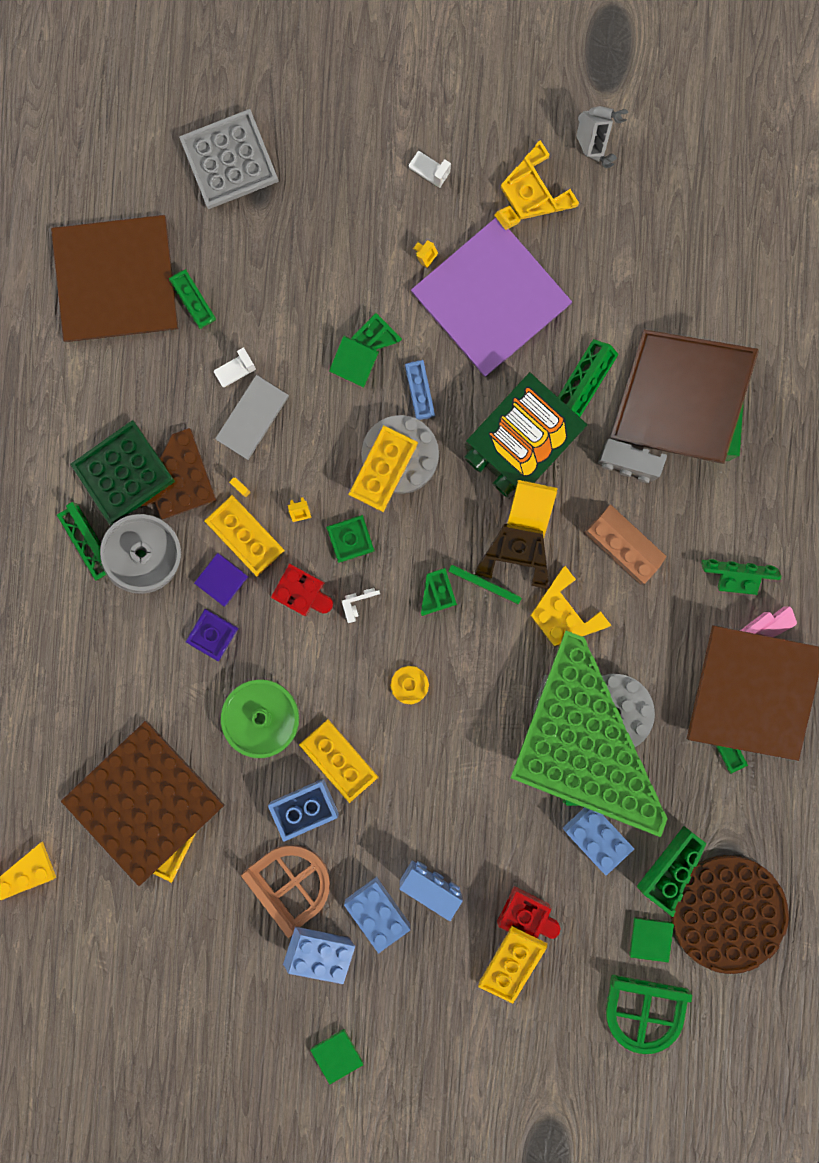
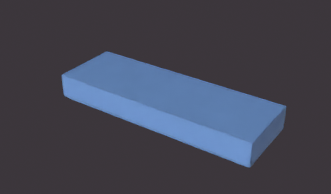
[405,360,435,420]

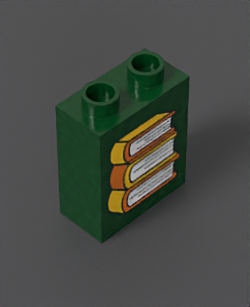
[464,372,588,499]

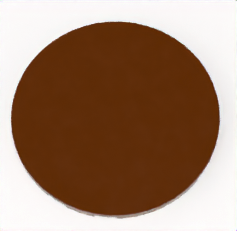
[671,855,789,974]

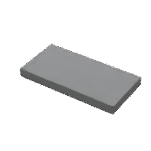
[215,375,289,460]

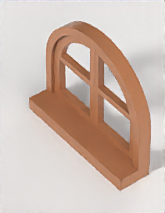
[241,845,330,939]

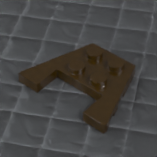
[475,524,549,589]

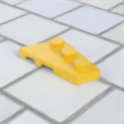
[0,841,56,900]

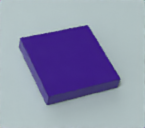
[194,553,249,607]
[185,609,239,662]

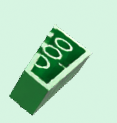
[636,826,706,917]

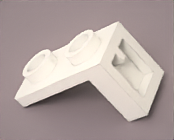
[409,151,451,188]
[214,347,256,387]
[342,588,380,623]

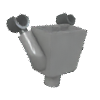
[576,106,628,168]

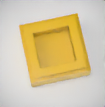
[494,205,521,230]
[229,478,250,497]

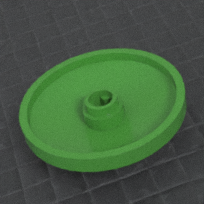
[221,680,299,758]

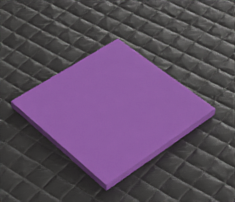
[411,218,572,377]

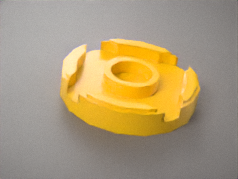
[390,666,429,704]

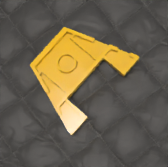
[500,140,579,220]
[530,566,611,646]

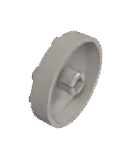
[361,415,439,494]
[100,514,181,594]
[602,674,655,747]

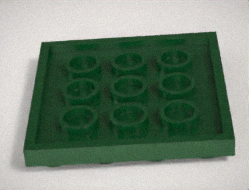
[70,420,175,526]

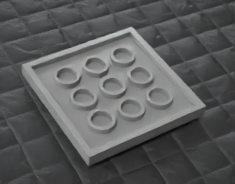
[179,109,279,209]

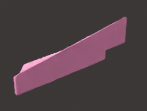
[740,606,797,637]

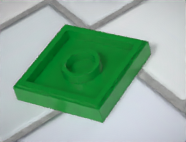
[329,335,379,388]
[326,515,375,563]
[629,917,674,963]
[310,1029,364,1085]

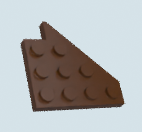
[140,428,217,520]

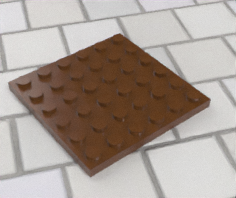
[61,721,225,886]

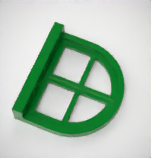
[606,975,692,1054]

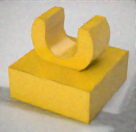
[413,240,438,268]
[288,497,311,522]

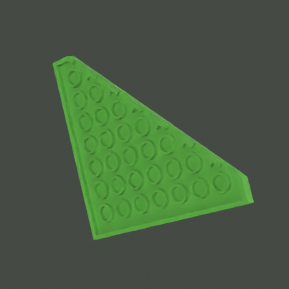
[510,631,668,837]

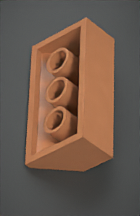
[584,504,667,585]

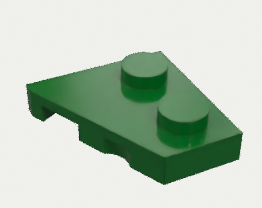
[352,313,402,350]
[421,568,457,616]

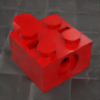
[270,563,333,616]
[497,886,560,939]

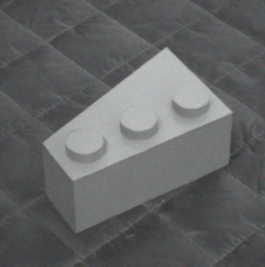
[598,439,667,483]

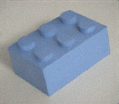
[268,778,339,842]
[563,807,634,876]
[399,861,463,921]
[344,877,410,954]
[283,927,355,984]

